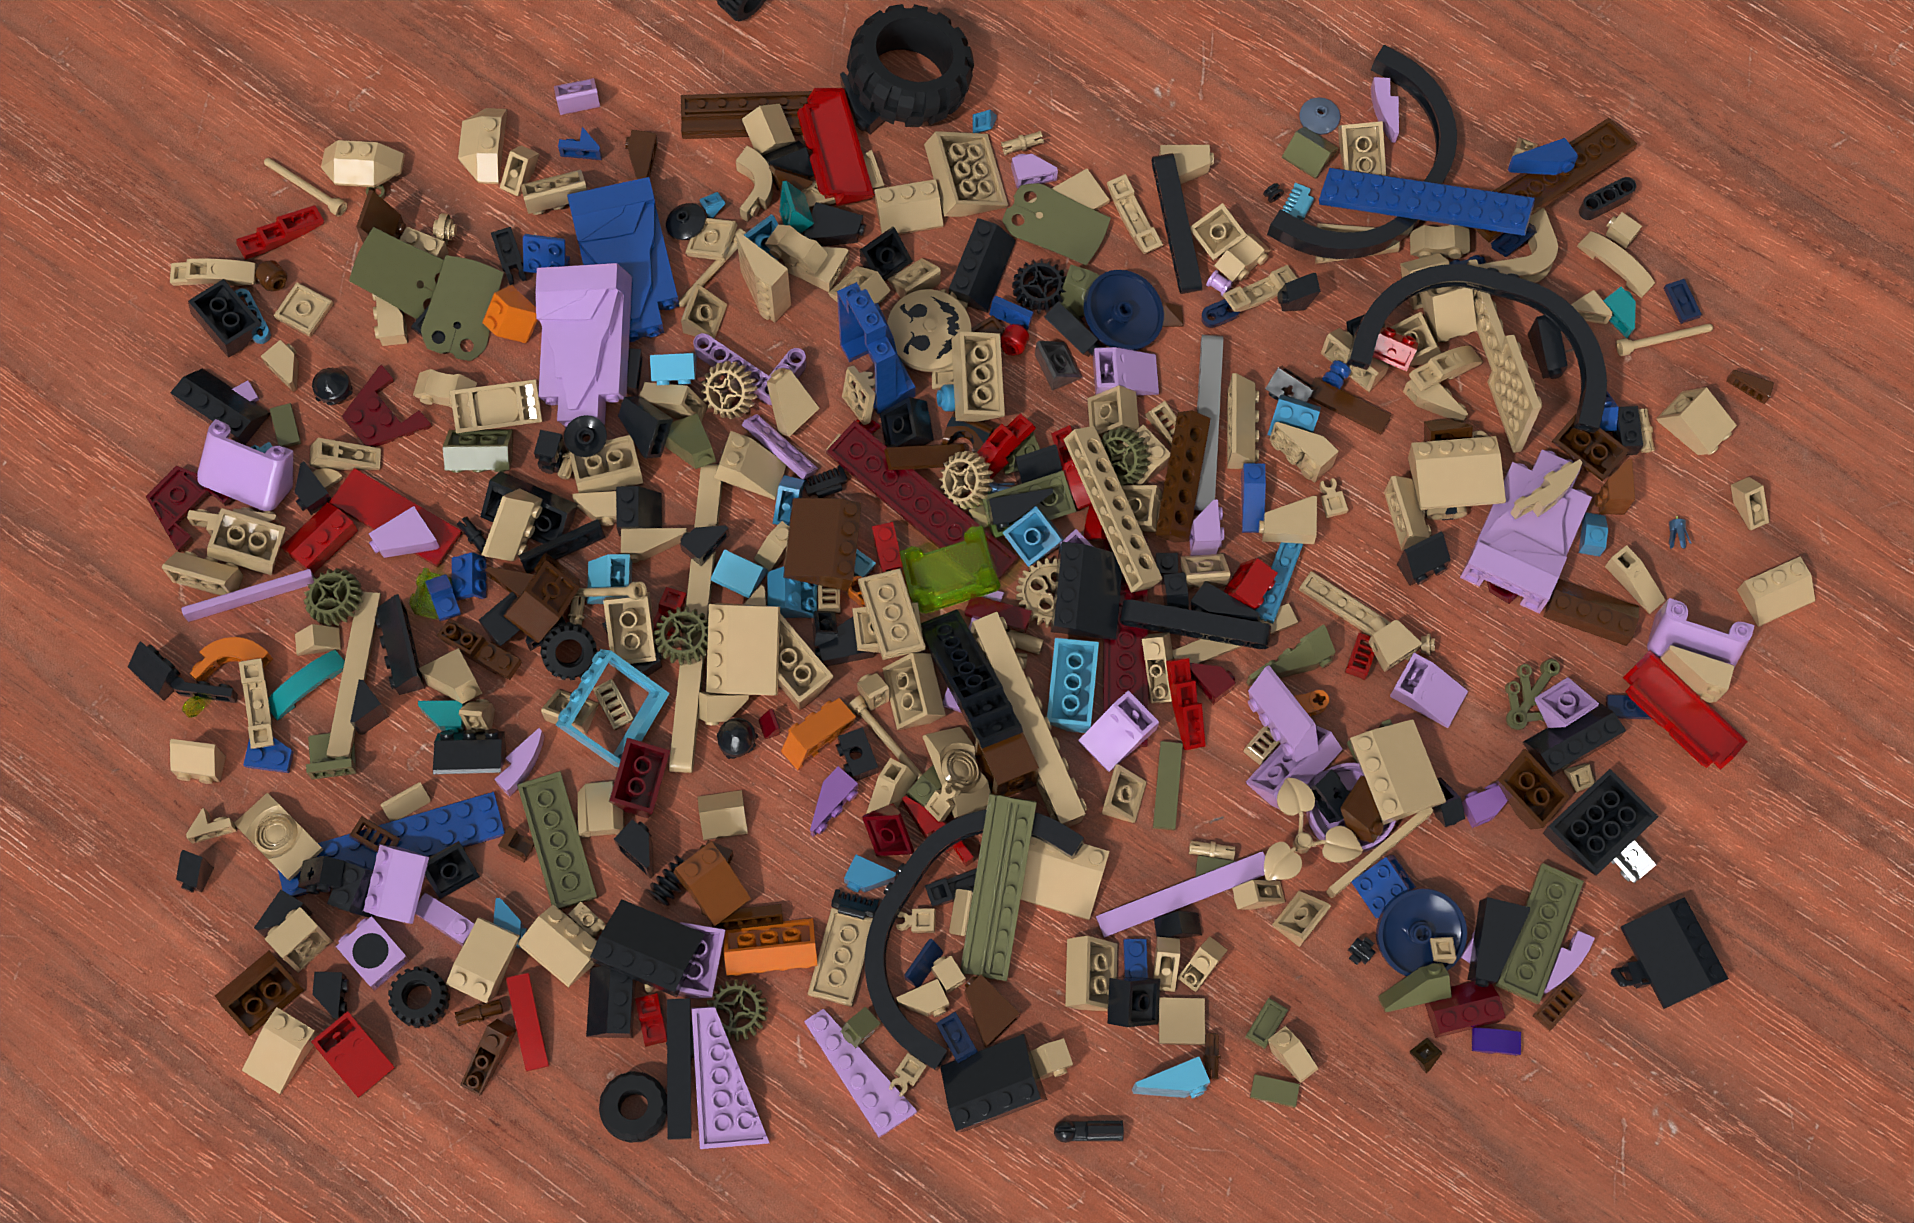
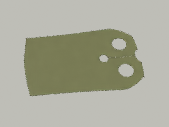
[1002,183,1111,265]
[349,227,444,319]
[421,255,504,361]

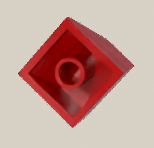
[1223,558,1278,609]

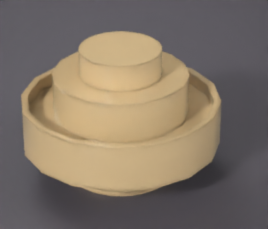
[433,213,457,244]

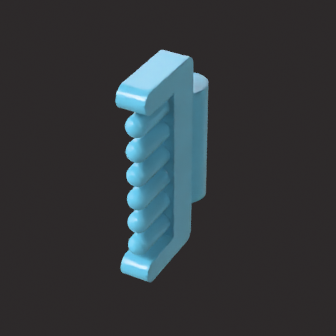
[1282,183,1314,220]

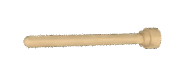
[264,158,347,217]
[678,228,746,307]
[1616,324,1713,356]
[575,582,647,600]
[847,695,923,780]

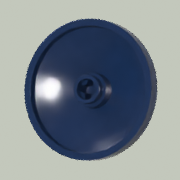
[1084,270,1164,351]
[1376,888,1467,976]

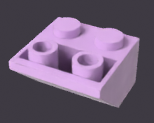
[1189,500,1224,556]

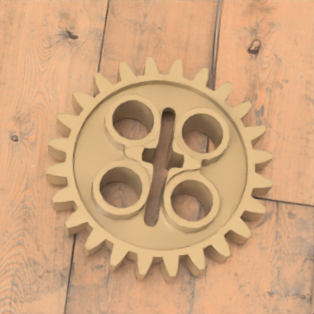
[1016,558,1057,628]

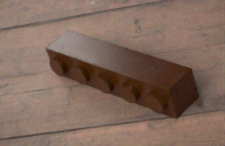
[712,904,783,930]

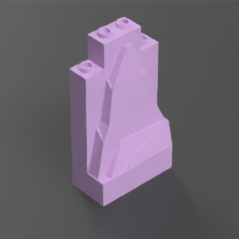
[536,263,632,428]
[1460,450,1592,614]

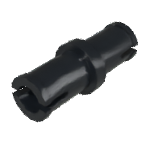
[457,516,487,558]

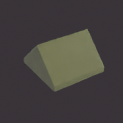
[1282,126,1338,179]

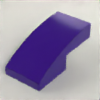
[1472,1028,1521,1056]

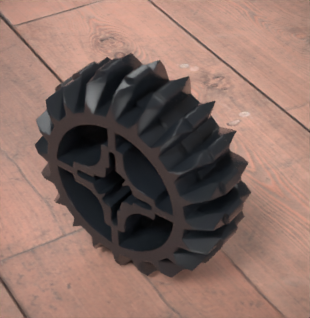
[1012,258,1066,314]

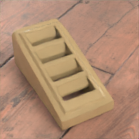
[1145,401,1177,447]
[818,585,841,613]
[593,679,634,730]
[1243,726,1280,765]

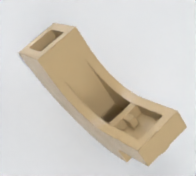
[736,146,773,222]

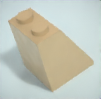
[1419,287,1477,342]
[1656,387,1737,455]

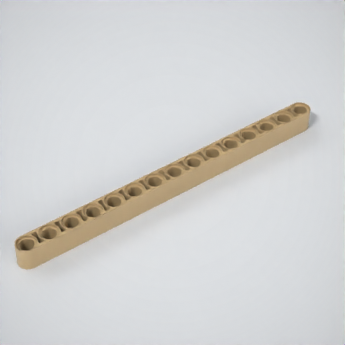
[669,464,723,773]

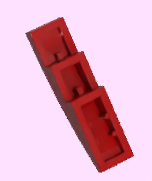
[236,205,324,260]
[1166,657,1206,750]
[902,796,974,867]
[506,973,549,1072]

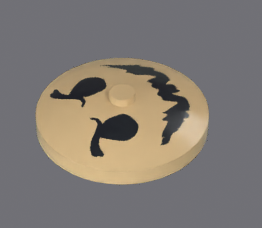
[887,289,971,372]

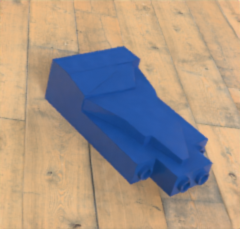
[567,177,679,342]
[837,282,915,415]

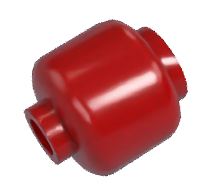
[1000,324,1030,356]

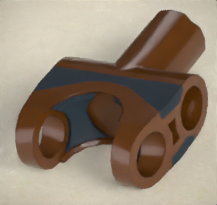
[941,411,995,453]

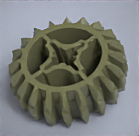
[1101,427,1151,485]
[303,568,364,627]
[654,606,708,666]
[707,979,768,1042]

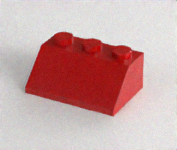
[281,502,358,574]

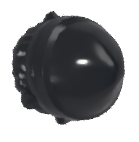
[312,368,353,405]
[717,718,758,759]

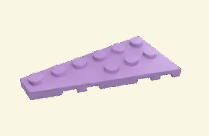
[691,1006,769,1149]

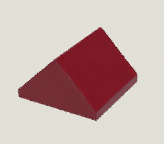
[862,803,915,856]

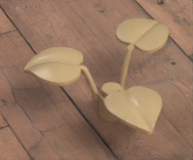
[1264,778,1363,881]

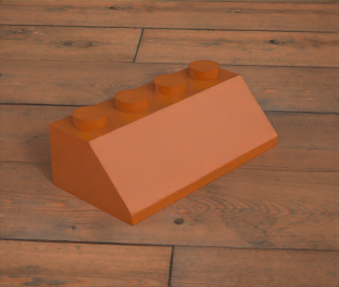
[723,918,818,975]

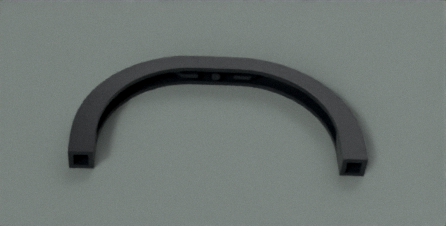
[1267,45,1457,259]
[1346,264,1607,433]
[865,810,1085,1071]

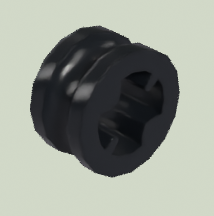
[1263,183,1284,203]

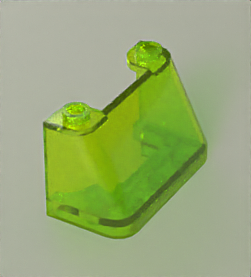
[899,525,1001,613]

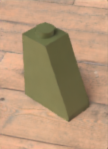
[665,414,716,469]

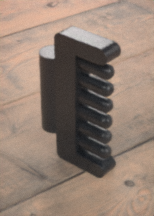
[804,465,847,498]
[831,889,879,920]

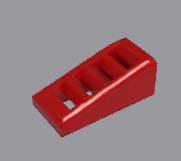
[1345,633,1375,680]

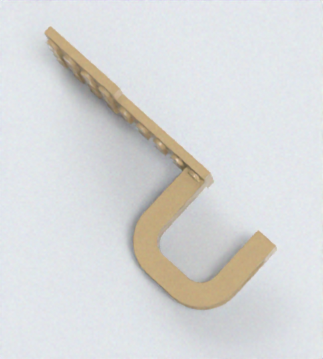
[1450,191,1558,453]

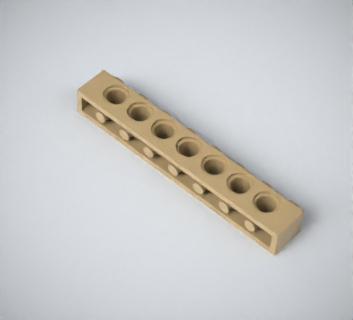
[1063,426,1162,593]

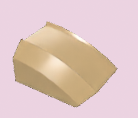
[1121,485,1162,532]
[578,781,625,838]

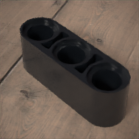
[1579,177,1636,220]

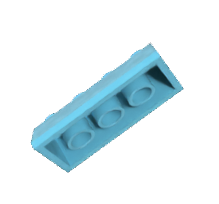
[1047,638,1099,733]

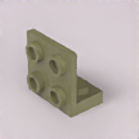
[306,733,357,780]

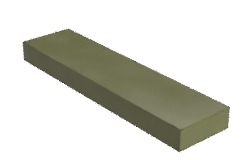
[1153,741,1183,831]

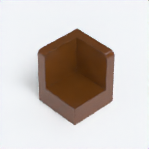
[498,826,534,863]

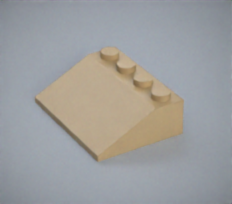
[924,131,1008,217]
[736,232,791,323]
[1408,436,1506,510]
[706,603,780,695]
[1350,719,1446,825]
[1020,837,1110,920]

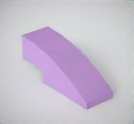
[1371,77,1399,143]
[495,728,545,797]
[1544,931,1595,994]

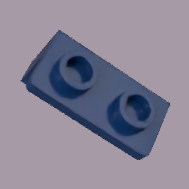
[452,552,487,601]

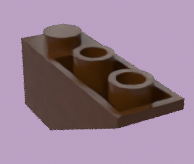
[460,1019,517,1096]

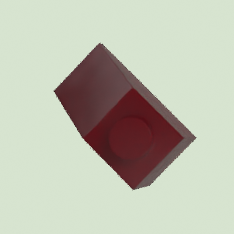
[1190,663,1236,705]

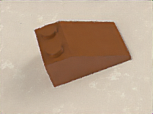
[673,841,751,927]

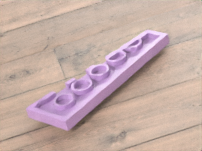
[804,1009,917,1138]

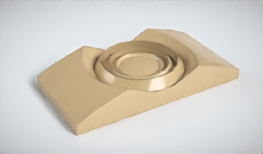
[450,379,542,433]
[923,727,990,818]
[234,793,323,881]

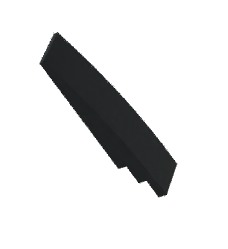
[921,609,1023,749]

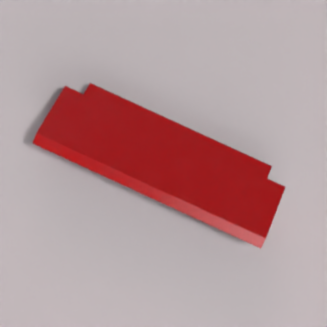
[797,88,874,206]
[1623,650,1748,770]

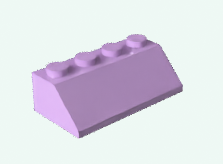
[1248,665,1319,762]
[1246,726,1343,809]

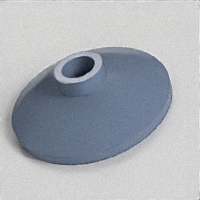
[1299,98,1340,135]

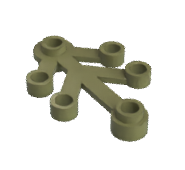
[1505,659,1560,730]

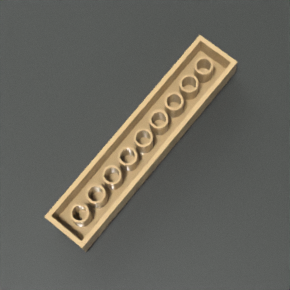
[971,612,1087,827]

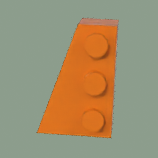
[781,698,856,771]

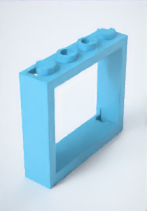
[556,649,670,767]

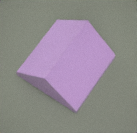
[554,78,600,115]
[1535,677,1599,728]

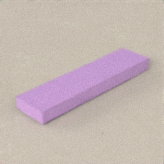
[742,414,818,480]

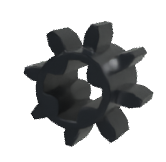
[1347,937,1376,965]

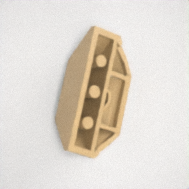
[458,108,507,184]
[321,140,405,187]

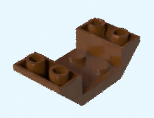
[504,553,580,643]

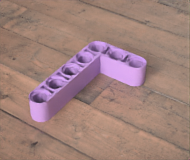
[693,333,806,405]

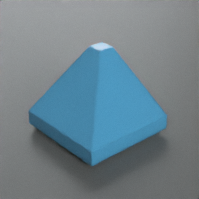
[973,110,997,133]
[699,192,725,219]

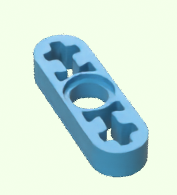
[235,289,271,344]

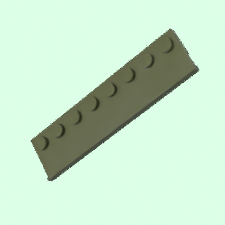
[960,793,1037,981]

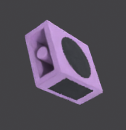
[336,916,410,991]

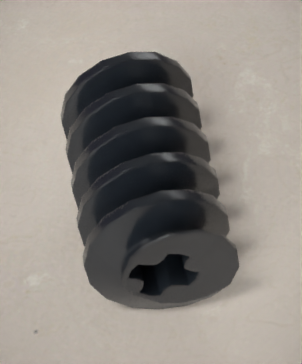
[646,855,684,906]

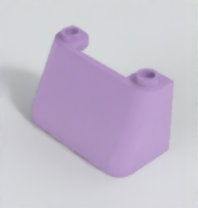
[197,419,293,511]
[1647,598,1755,668]

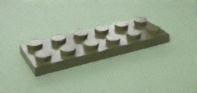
[517,771,598,910]
[1495,863,1584,1004]

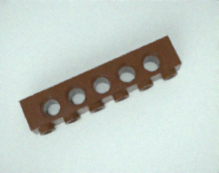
[1155,410,1211,543]

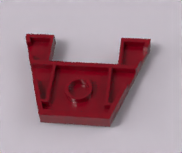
[342,364,432,447]
[146,466,233,552]

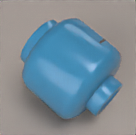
[936,384,955,412]

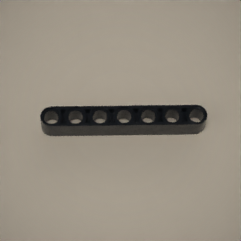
[1151,153,1202,294]
[1120,600,1271,649]

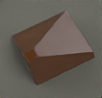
[1162,302,1183,327]

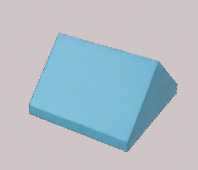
[711,549,768,598]

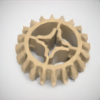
[701,361,758,419]
[939,451,994,509]

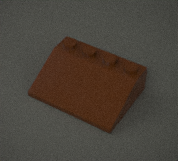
[783,498,862,591]

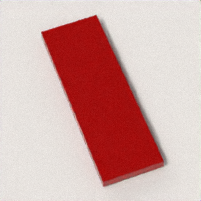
[329,468,462,568]

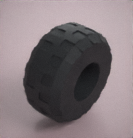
[599,1071,667,1143]

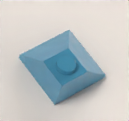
[1002,506,1065,567]

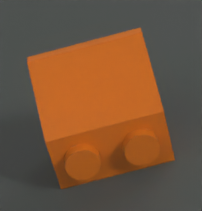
[482,285,537,343]

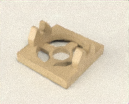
[842,365,876,425]

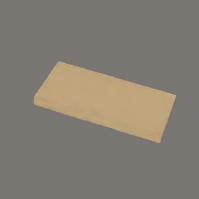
[1020,169,1110,220]
[858,569,926,660]
[808,908,873,1007]

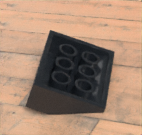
[1051,541,1122,640]
[1543,769,1659,876]
[1620,897,1729,1009]
[590,899,705,997]
[940,1034,1048,1132]

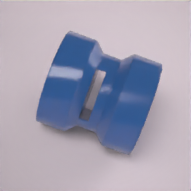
[1322,360,1351,389]

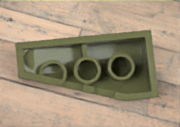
[1060,265,1100,318]
[1246,624,1336,686]

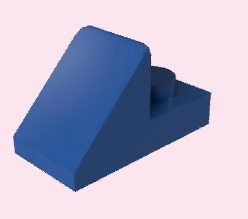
[558,127,602,160]
[425,574,461,621]

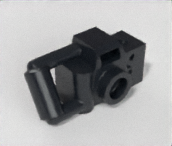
[1610,961,1650,989]

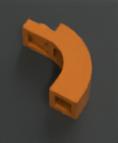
[190,637,273,682]

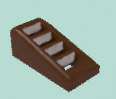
[1726,370,1774,404]
[349,816,401,853]
[1533,980,1582,1031]

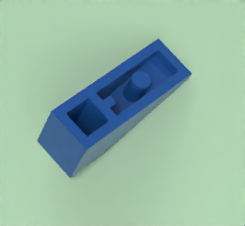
[1508,138,1578,175]
[1241,463,1266,533]

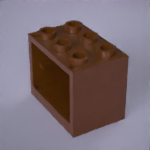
[975,733,1039,797]

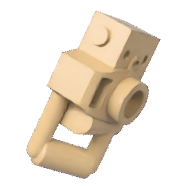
[568,902,606,939]

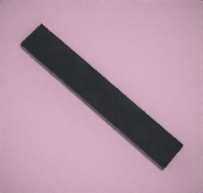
[667,998,692,1140]

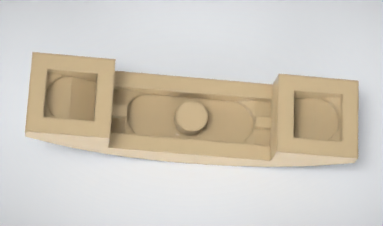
[1107,174,1163,254]
[1577,231,1655,298]
[1223,265,1298,312]
[239,658,274,749]

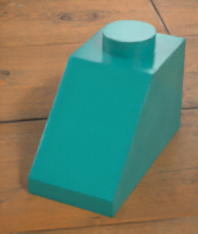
[1603,286,1636,338]
[418,701,465,733]

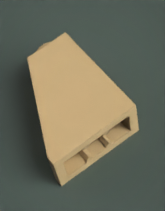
[1159,145,1214,184]
[783,247,849,292]
[767,368,820,437]
[640,382,707,423]
[1259,496,1317,544]
[419,648,482,704]

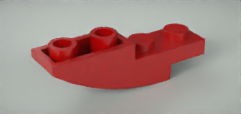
[978,413,1036,479]
[1051,425,1092,510]
[872,522,912,603]

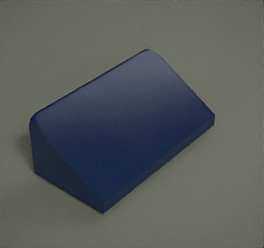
[904,939,943,988]

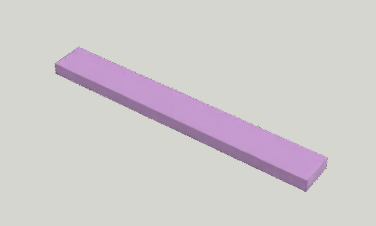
[1096,851,1265,938]

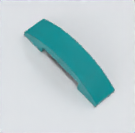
[269,649,345,721]

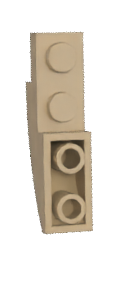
[170,259,257,286]
[1409,346,1483,392]
[1511,459,1582,520]
[187,507,281,535]

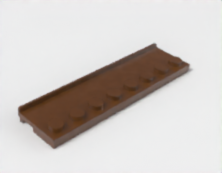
[681,91,812,139]

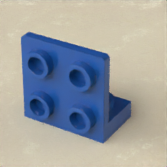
[523,234,570,273]
[1352,855,1416,918]

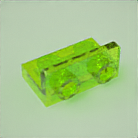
[409,567,452,620]

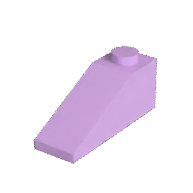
[415,893,474,946]

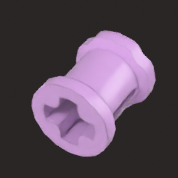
[1206,270,1233,296]

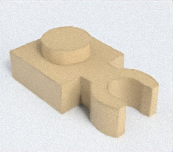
[1319,478,1348,518]
[925,781,961,822]
[896,908,936,933]
[889,1053,927,1097]

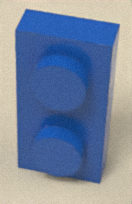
[989,296,1034,330]
[1123,939,1148,978]

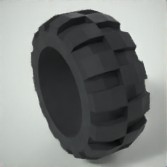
[847,4,974,127]

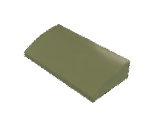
[982,471,1076,538]

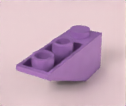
[810,766,858,837]
[1462,783,1508,828]

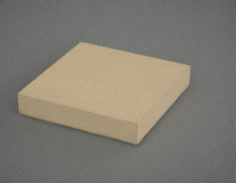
[685,218,738,261]
[274,282,333,337]
[1159,997,1205,1045]

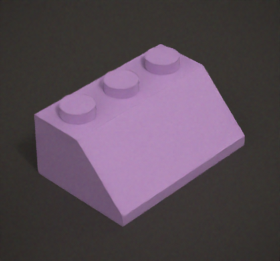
[363,844,429,924]
[678,922,725,998]

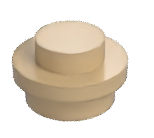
[1421,634,1435,655]

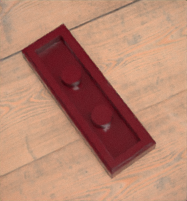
[964,594,1033,633]

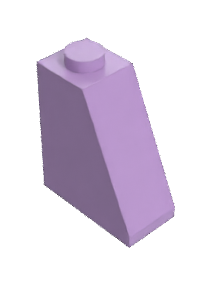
[369,506,440,558]

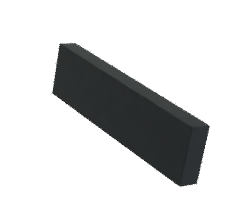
[518,519,605,573]

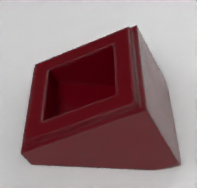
[759,709,781,739]

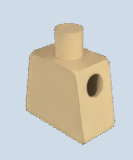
[1369,616,1422,672]

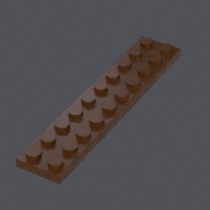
[1474,118,1637,242]

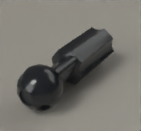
[1054,1120,1124,1143]

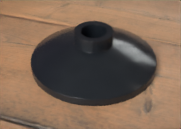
[666,203,706,240]
[564,415,607,457]

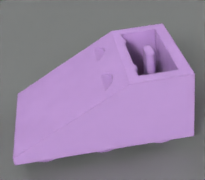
[1093,347,1159,396]
[1390,653,1468,728]
[1079,690,1159,772]

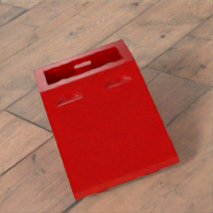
[311,1011,395,1098]

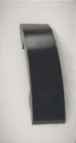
[925,869,977,907]

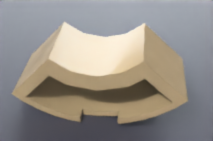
[765,224,828,274]
[1410,225,1470,259]
[1214,234,1271,282]
[413,369,477,408]
[1031,1038,1073,1080]

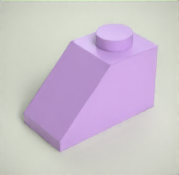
[1011,154,1058,189]

